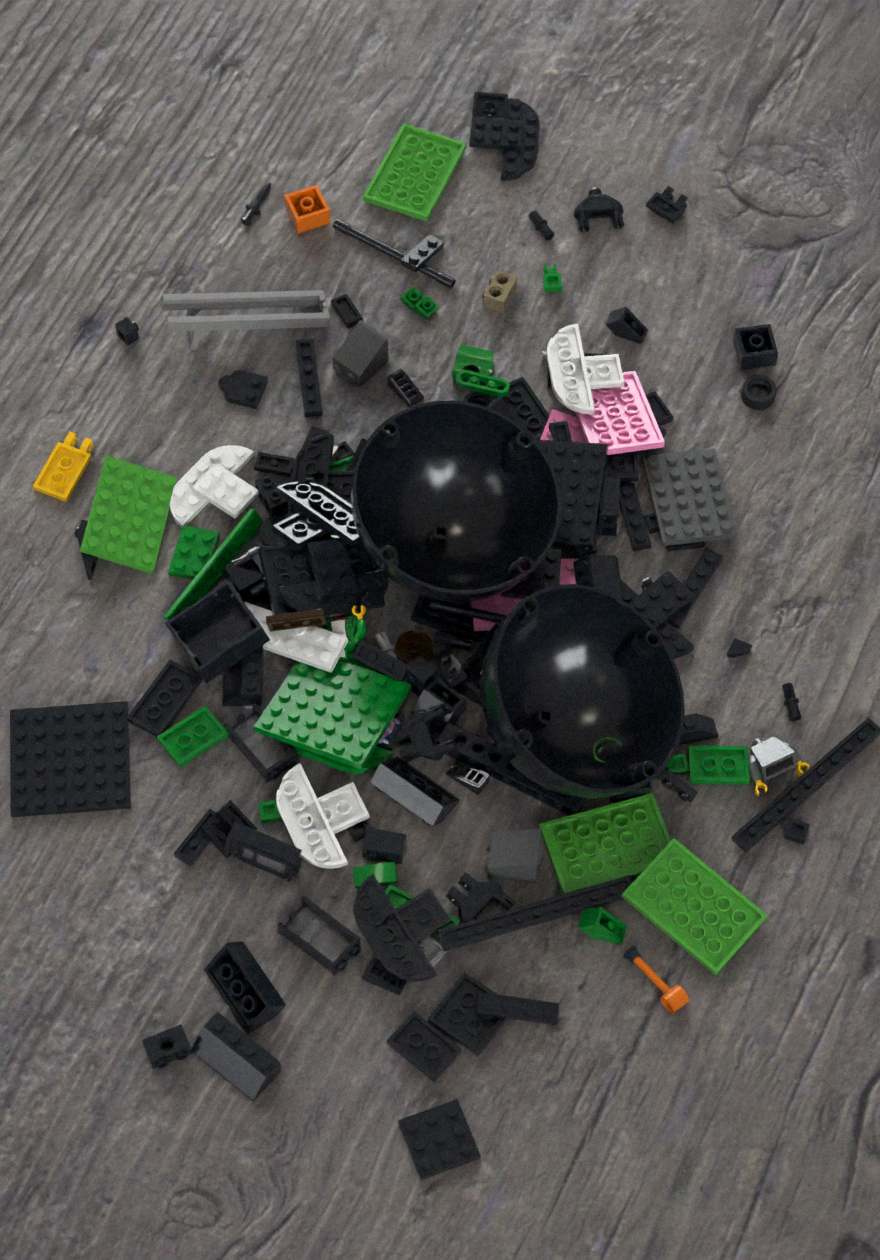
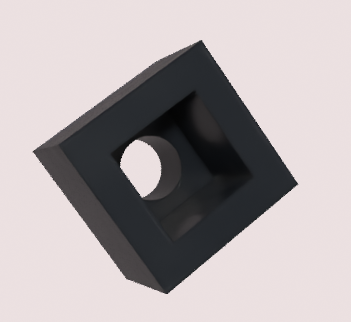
[115,317,139,346]

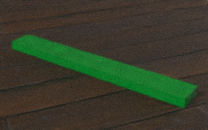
[164,509,263,621]

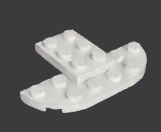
[547,324,624,414]
[170,445,259,528]
[276,763,370,869]

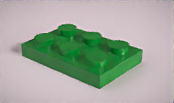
[168,525,220,580]
[157,706,228,768]
[688,746,750,785]

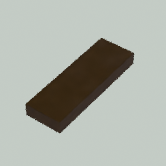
[266,609,327,632]

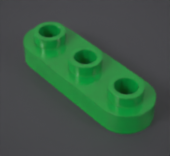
[456,370,510,397]

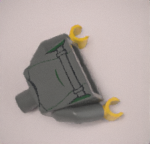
[748,737,809,796]

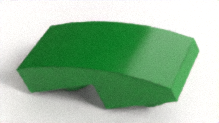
[400,287,439,319]
[352,862,398,889]

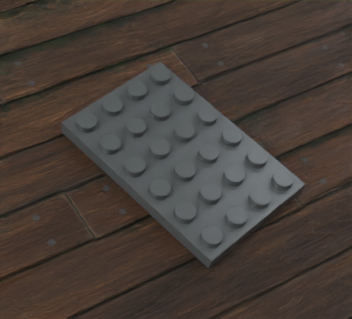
[642,448,737,546]

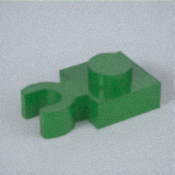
[542,263,563,292]

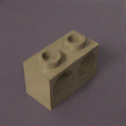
[482,270,517,313]

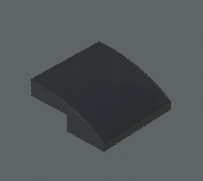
[199,800,258,858]

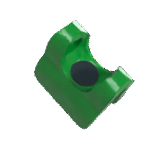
[452,345,494,386]

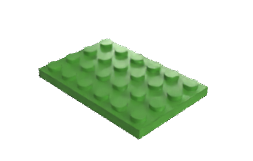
[363,123,467,222]
[80,455,177,574]
[539,793,671,894]
[621,838,768,976]

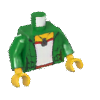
[316,605,366,661]

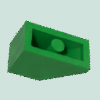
[578,907,627,944]

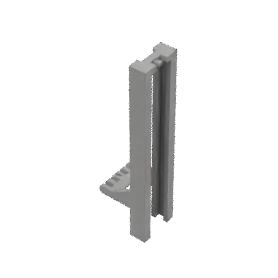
[161,290,330,350]

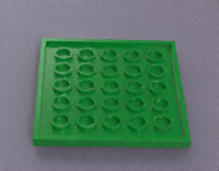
[254,660,411,770]

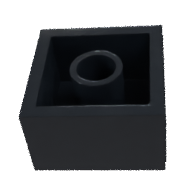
[733,324,778,370]

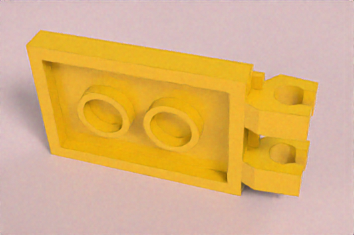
[33,431,94,502]

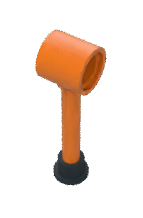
[623,946,689,1014]

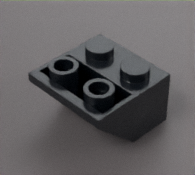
[411,677,466,735]

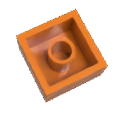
[284,185,330,234]

